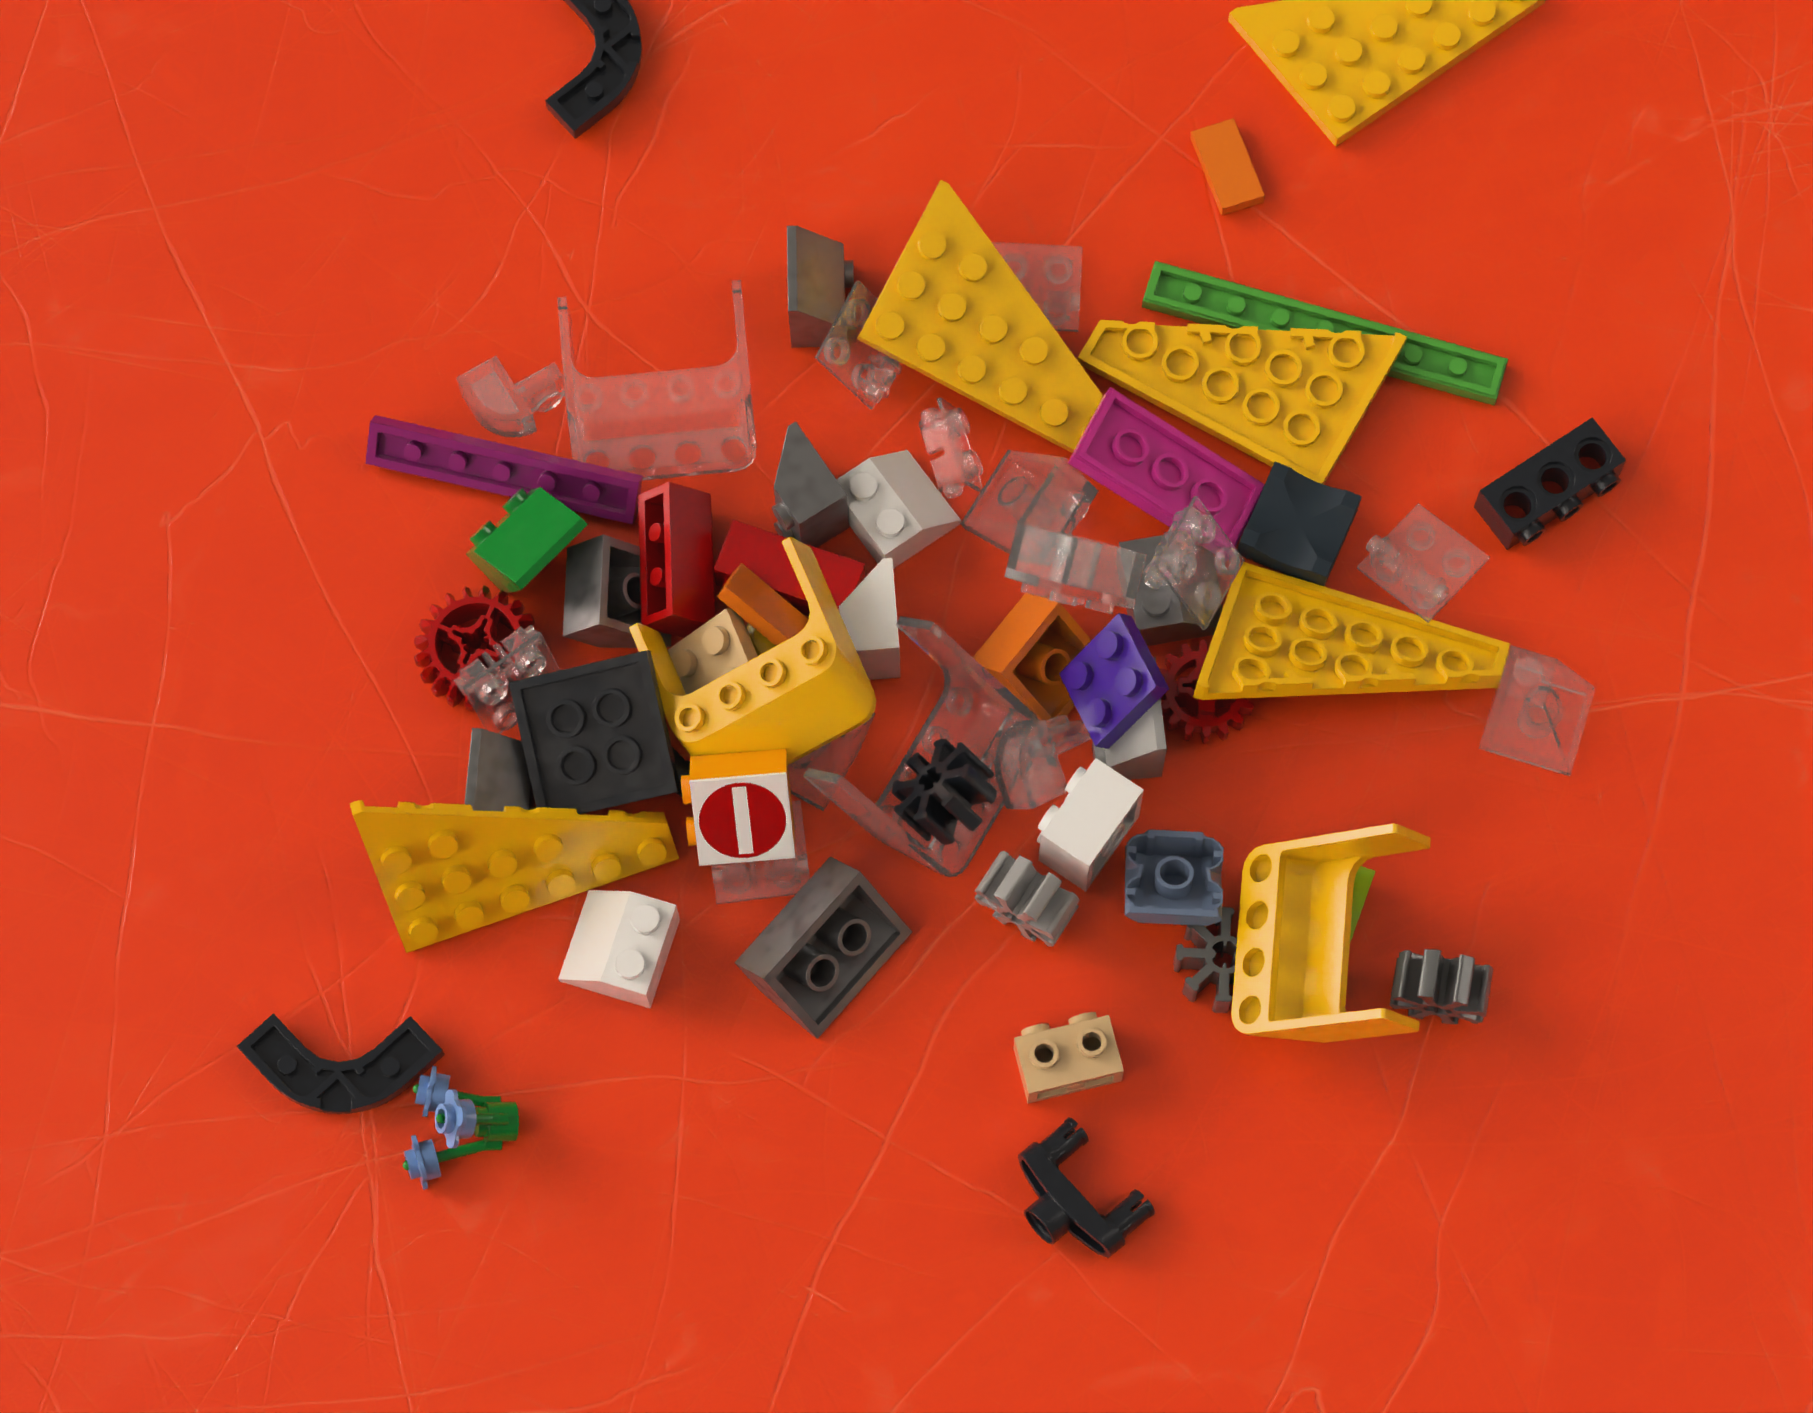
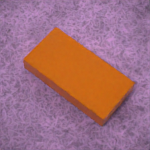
[1190,118,1265,216]
[717,563,809,646]

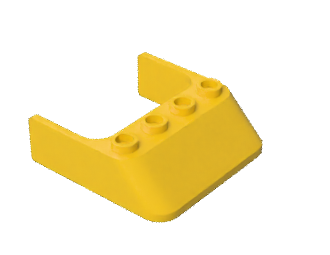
[629,536,876,765]
[1231,824,1431,1043]

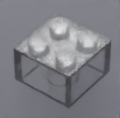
[1004,522,1147,614]

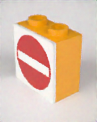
[681,748,795,866]

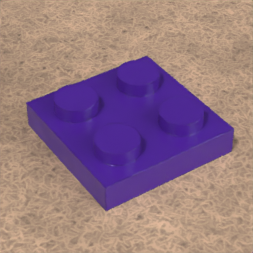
[1059,613,1169,749]

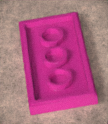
[1068,387,1265,562]

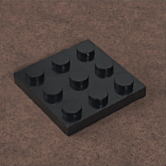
[509,650,681,814]

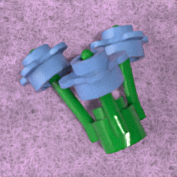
[403,1066,519,1190]

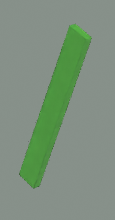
[1142,261,1508,406]

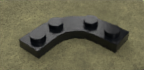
[545,0,642,139]
[237,1013,445,1114]

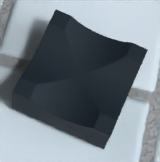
[1237,461,1362,586]

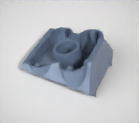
[1125,830,1223,926]

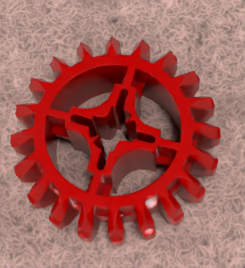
[414,585,542,712]

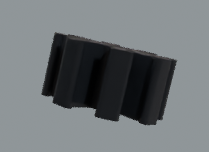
[892,738,997,845]

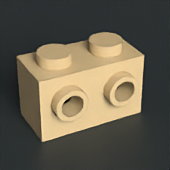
[1013,1012,1124,1103]

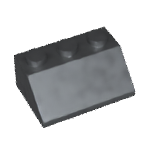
[734,857,912,1039]

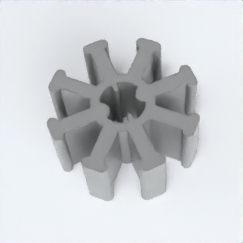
[974,851,1080,947]

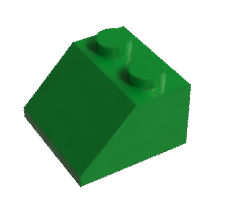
[466,487,588,593]

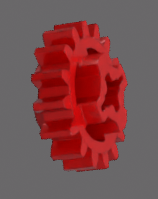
[1159,640,1254,744]

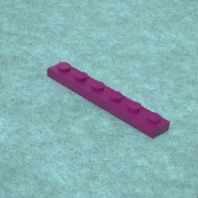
[365,415,643,524]

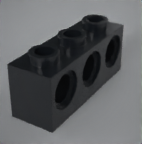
[1474,417,1626,550]

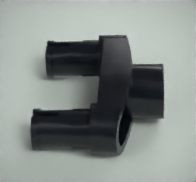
[1018,1117,1155,1258]

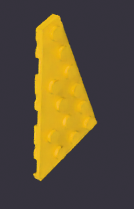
[1228,0,1545,147]
[857,180,1103,453]
[1078,320,1407,485]
[1193,561,1510,700]
[349,800,679,953]

